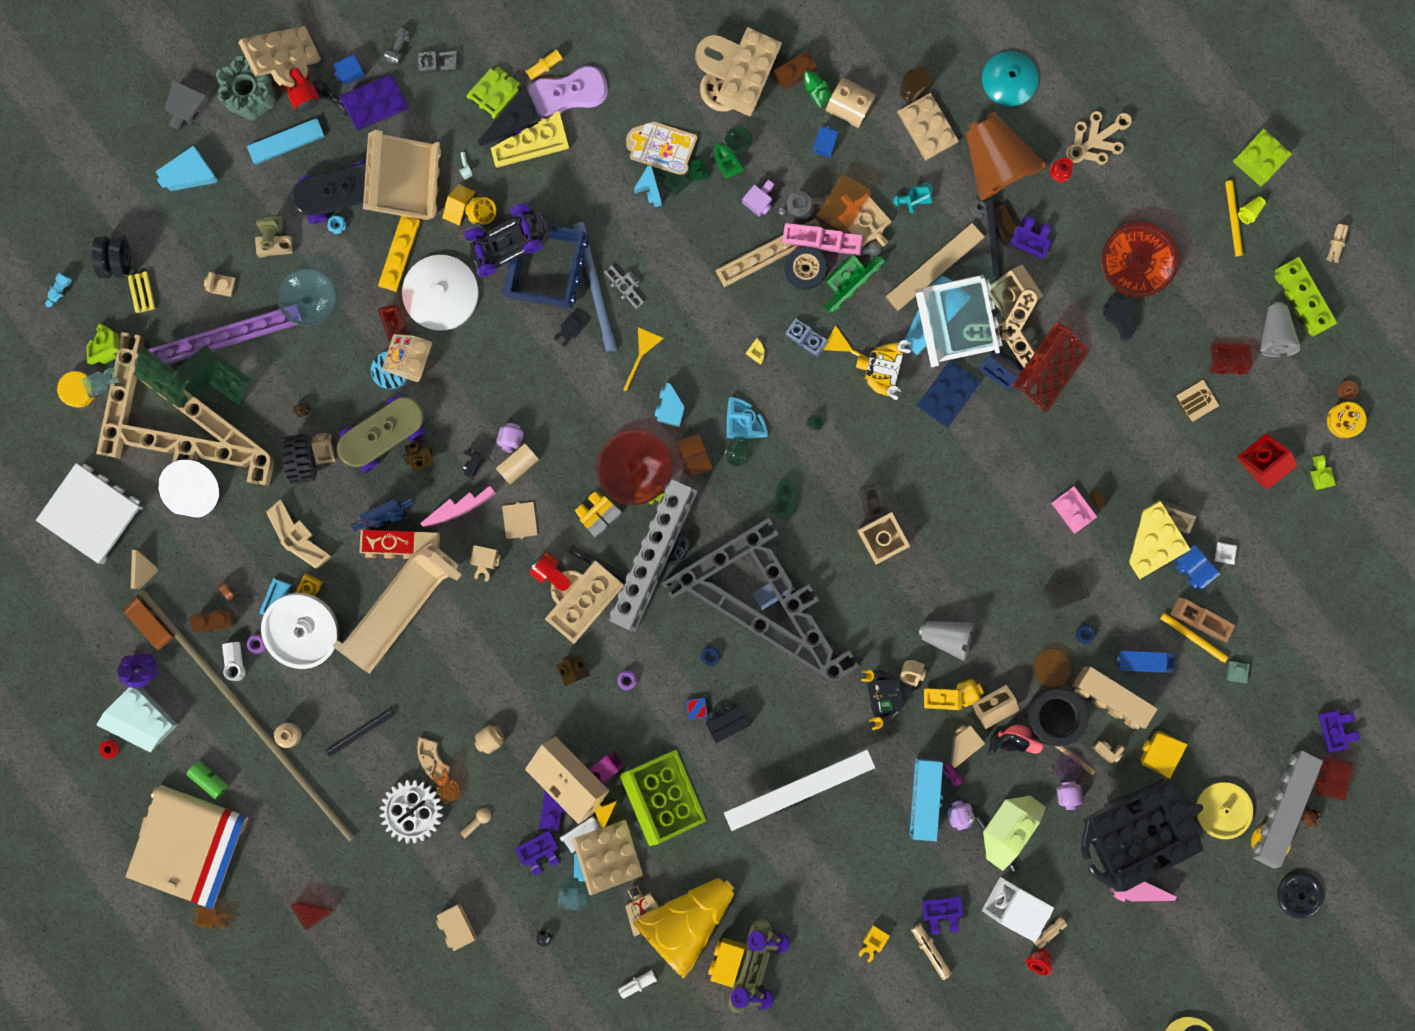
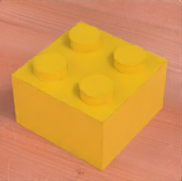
[708,937,745,988]

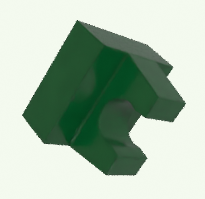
[687,159,709,183]

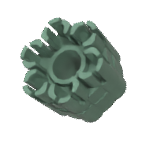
[216,56,276,120]

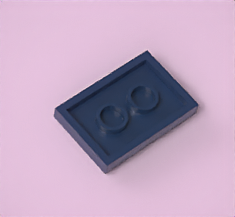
[916,360,981,428]

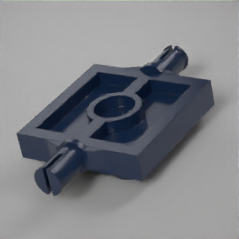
[351,497,414,532]

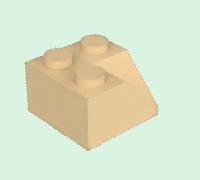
[857,512,910,564]

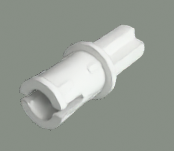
[618,970,657,998]

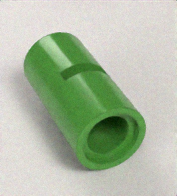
[186,760,229,800]

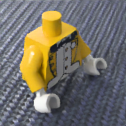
[856,340,911,400]

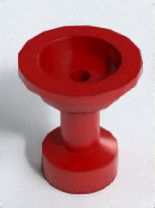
[1050,157,1073,182]

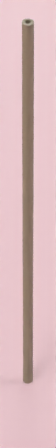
[139,589,355,842]

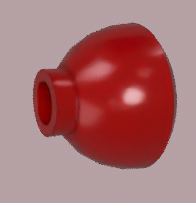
[1025,949,1052,976]

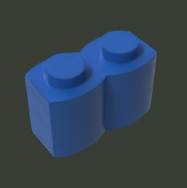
[1174,545,1220,590]

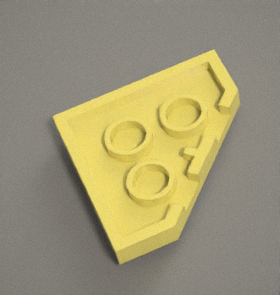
[1129,500,1190,579]

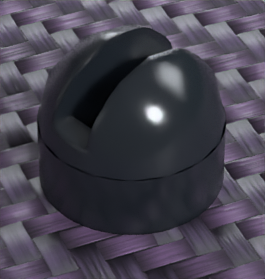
[536,930,553,947]

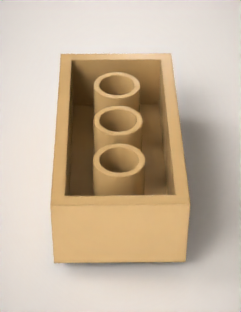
[1072,667,1157,730]

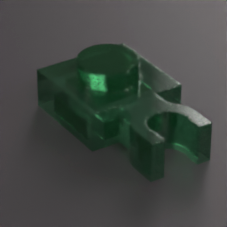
[656,168,689,196]

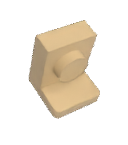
[204,272,236,297]
[311,433,336,465]
[1091,741,1125,763]

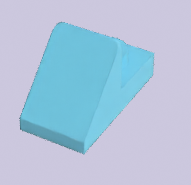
[634,165,662,207]

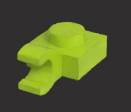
[1310,455,1335,490]

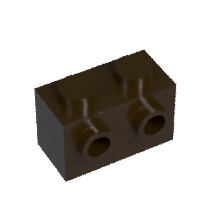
[900,65,933,103]

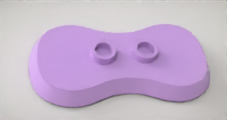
[527,65,608,120]

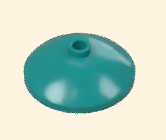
[982,51,1039,107]

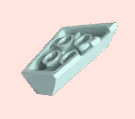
[97,687,178,752]

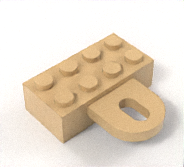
[695,27,782,116]

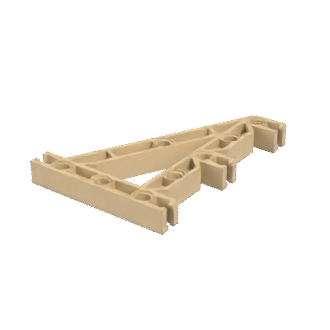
[96,332,274,486]

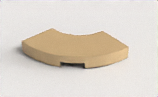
[417,737,451,785]

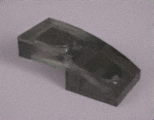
[418,51,459,73]

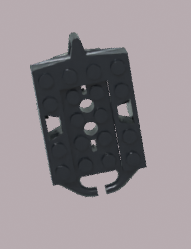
[1081,778,1204,892]

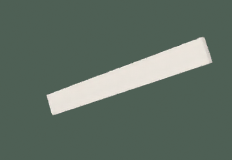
[724,750,875,831]

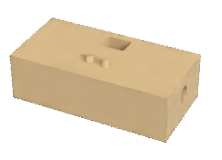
[525,736,609,824]

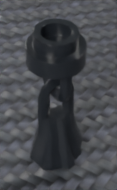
[315,82,349,116]

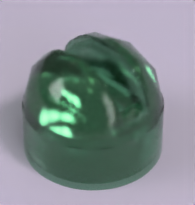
[807,415,824,430]

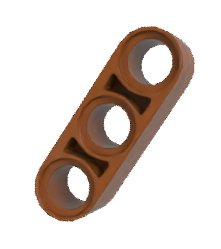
[122,596,174,650]

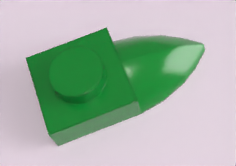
[804,70,833,107]
[714,144,743,179]

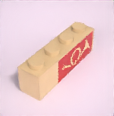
[360,530,440,559]

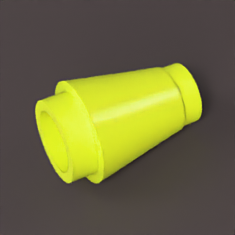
[1238,197,1266,224]

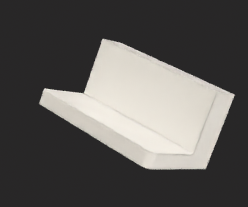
[560,815,601,853]

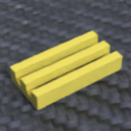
[128,272,156,313]

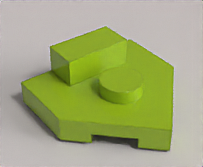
[87,323,120,365]

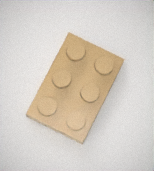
[897,93,959,161]

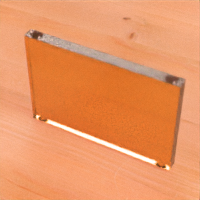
[817,174,872,233]

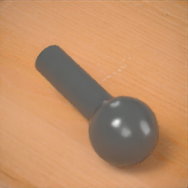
[847,241,882,257]

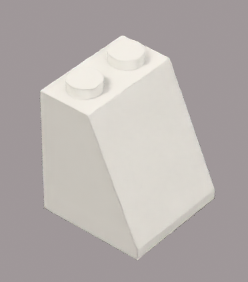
[982,877,1054,942]

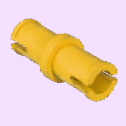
[525,49,563,81]

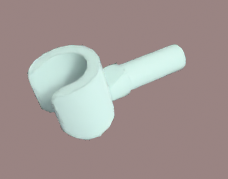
[459,152,472,180]

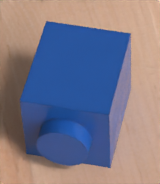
[333,54,365,86]
[813,126,838,158]

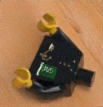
[861,670,913,730]

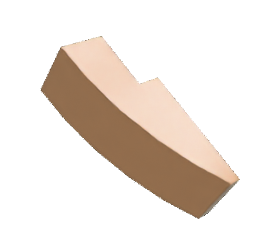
[1170,597,1235,643]

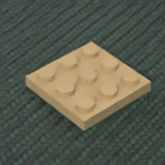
[572,820,643,895]

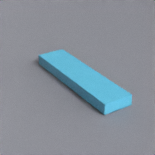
[247,118,325,165]

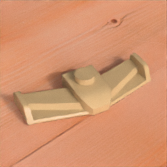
[266,499,332,569]

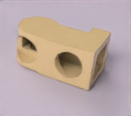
[255,236,293,258]

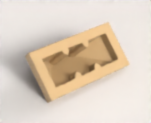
[131,550,158,589]

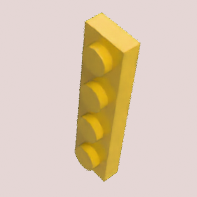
[378,216,420,292]

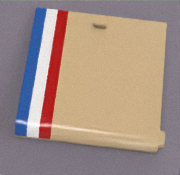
[125,785,248,909]

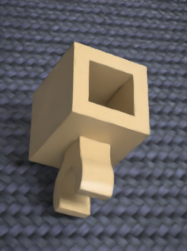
[470,545,501,582]

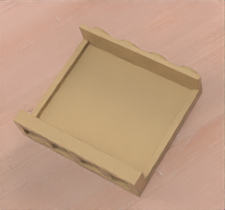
[363,130,441,220]

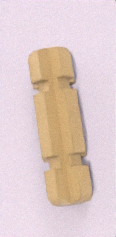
[1033,917,1067,949]

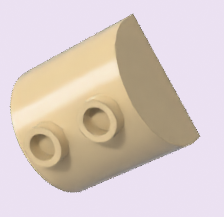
[826,77,877,128]

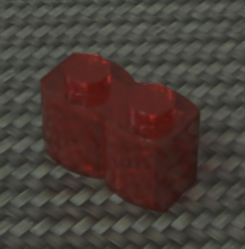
[1316,757,1352,801]

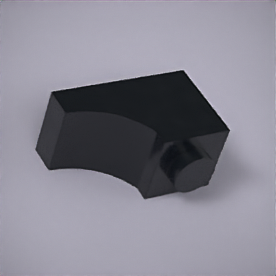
[1103,300,1133,341]

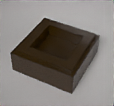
[1090,489,1107,510]

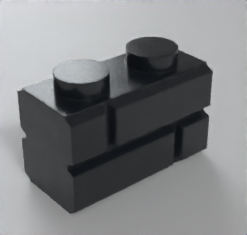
[705,703,750,743]

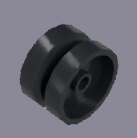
[92,236,131,279]

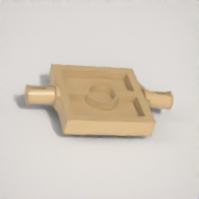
[838,193,892,248]

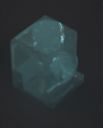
[557,886,587,911]

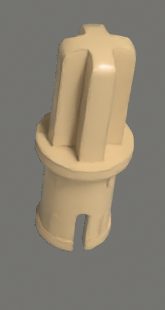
[1326,224,1349,263]

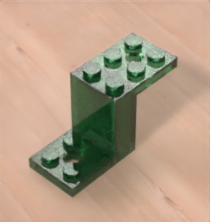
[134,345,251,408]

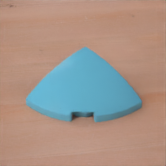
[727,397,768,438]

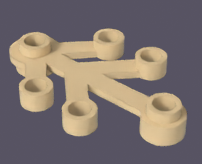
[1066,111,1131,165]

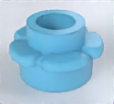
[327,216,346,234]

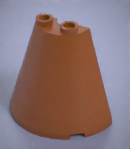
[966,112,1048,201]

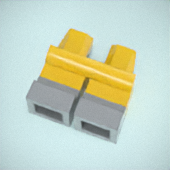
[575,491,622,538]

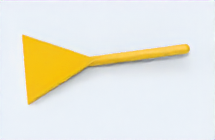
[824,326,870,359]
[624,327,664,391]

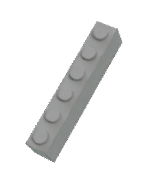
[1253,751,1323,869]

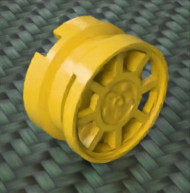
[465,197,496,224]

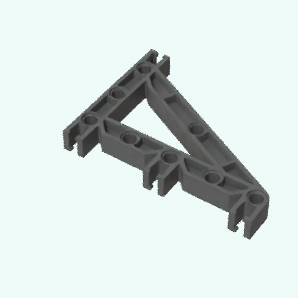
[662,518,859,681]

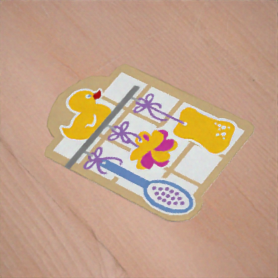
[626,122,697,175]

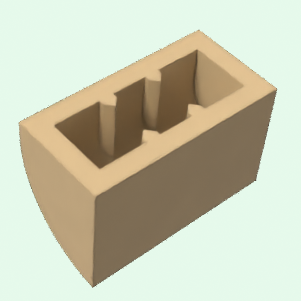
[496,444,539,485]

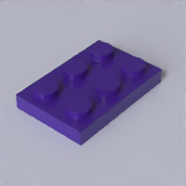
[340,74,408,131]

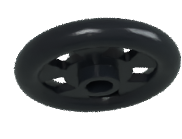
[1277,872,1324,919]

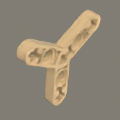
[963,288,1040,371]

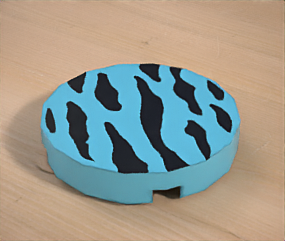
[371,352,407,390]

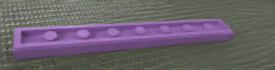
[148,304,303,368]

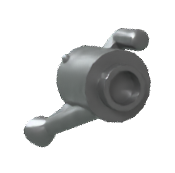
[778,191,833,221]

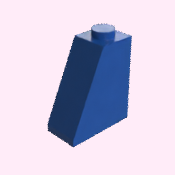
[1117,651,1175,673]

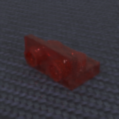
[1210,343,1252,375]

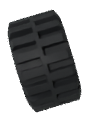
[281,433,317,484]

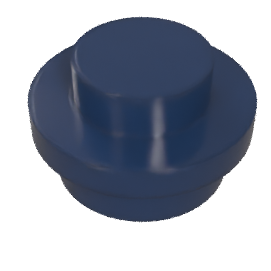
[1076,625,1095,644]
[701,647,720,666]

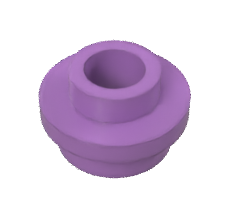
[247,635,266,654]
[617,671,637,690]

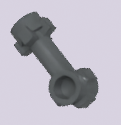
[384,28,410,64]

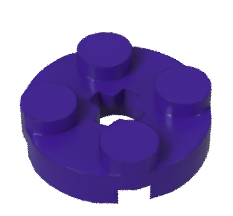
[117,654,158,688]

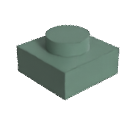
[1226,661,1249,683]

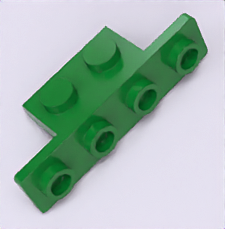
[823,255,886,313]

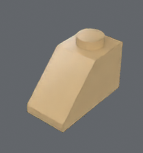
[950,725,985,768]

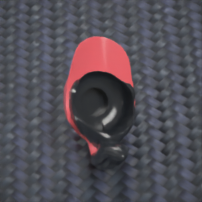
[987,725,1044,755]

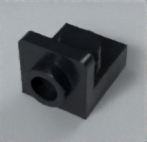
[462,448,483,480]

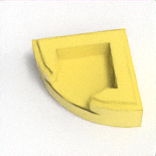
[746,338,765,365]

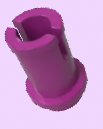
[942,762,964,788]

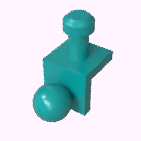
[893,182,933,213]

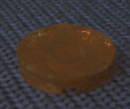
[1032,649,1071,688]

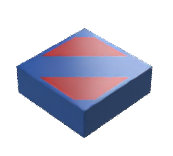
[686,698,708,720]

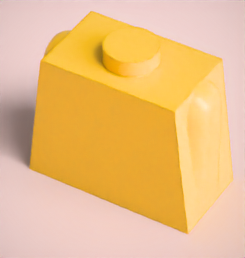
[1140,731,1187,778]

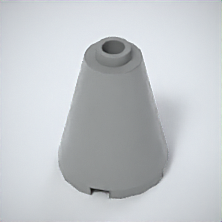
[1260,302,1300,357]
[919,621,974,661]

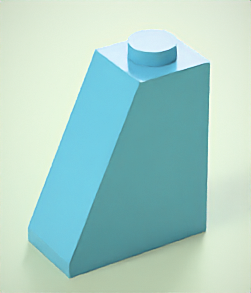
[155,146,219,191]

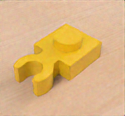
[858,925,890,963]

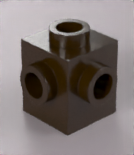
[403,439,435,471]
[556,654,590,686]

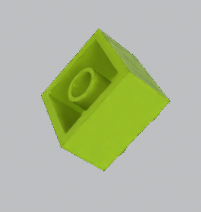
[1232,129,1292,187]

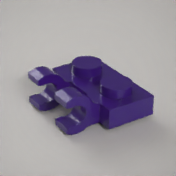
[1009,216,1051,259]
[1318,710,1360,753]
[515,831,560,876]
[921,896,963,934]

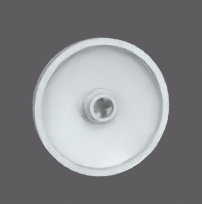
[402,255,479,331]
[261,593,339,669]

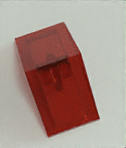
[378,304,407,341]
[291,901,333,930]

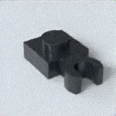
[554,312,587,347]

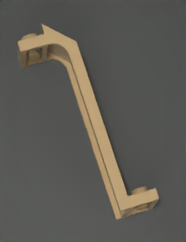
[332,542,462,674]

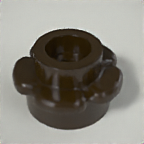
[292,403,311,417]

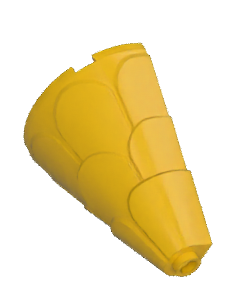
[633,878,735,979]

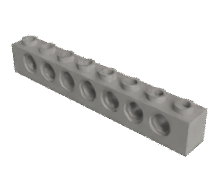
[609,480,698,631]

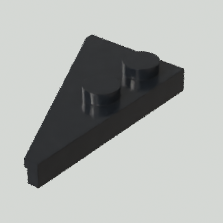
[478,86,541,147]

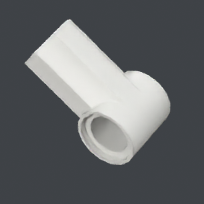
[222,642,246,681]

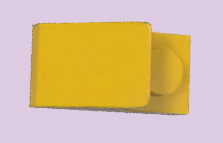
[595,799,617,828]

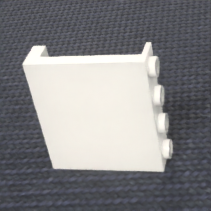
[36,463,143,564]

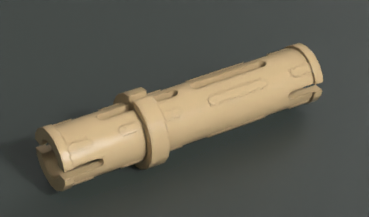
[911,923,952,980]

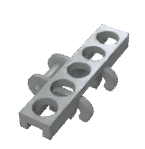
[604,265,644,309]

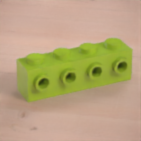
[1275,257,1337,337]

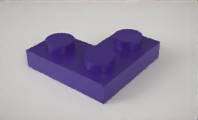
[539,790,567,831]

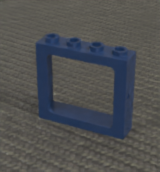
[502,225,589,309]

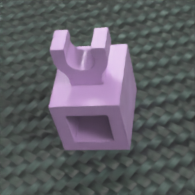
[742,180,774,217]

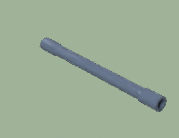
[573,222,617,353]

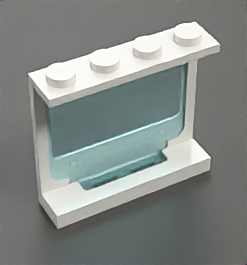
[915,274,1002,367]

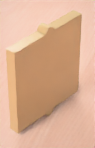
[502,502,538,539]

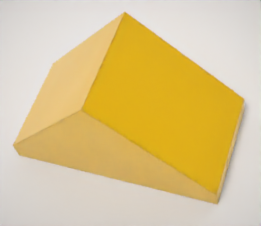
[442,184,476,226]

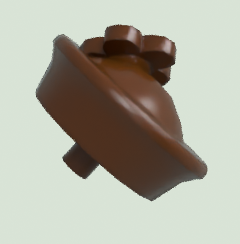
[1301,805,1321,827]

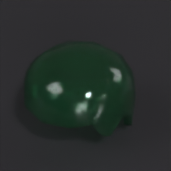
[723,126,753,155]

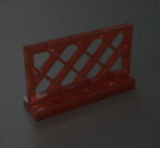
[1012,323,1090,413]

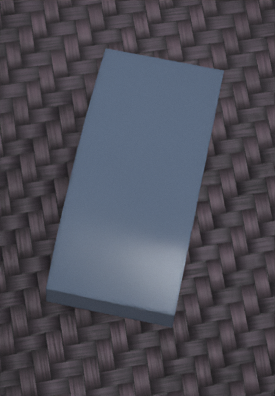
[785,318,829,358]

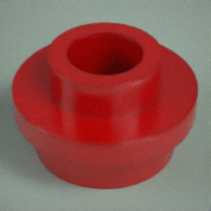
[99,739,119,759]

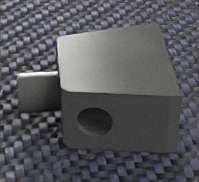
[165,80,210,130]

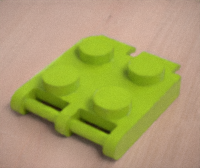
[467,66,521,120]

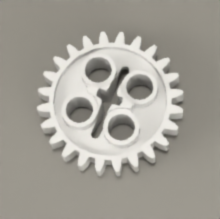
[380,780,443,843]

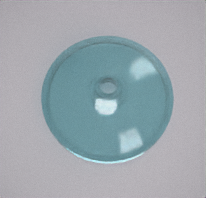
[277,269,336,326]

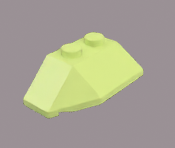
[983,796,1046,871]

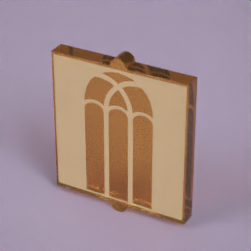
[1175,379,1220,423]

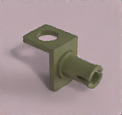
[256,216,283,249]

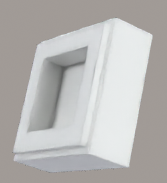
[1214,542,1237,565]

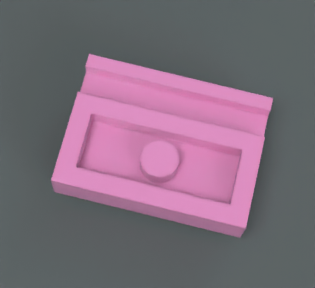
[1051,487,1097,534]

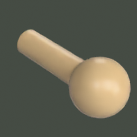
[460,808,491,838]

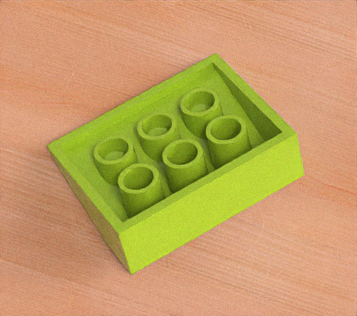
[619,750,706,846]

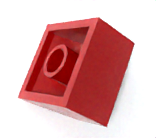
[1237,434,1297,490]

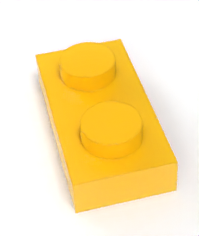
[924,688,962,710]

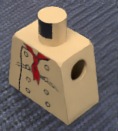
[625,886,661,937]

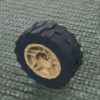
[785,246,827,290]

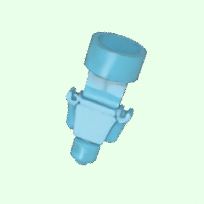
[45,272,73,308]

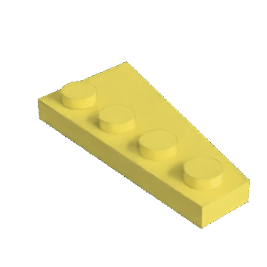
[491,111,569,168]

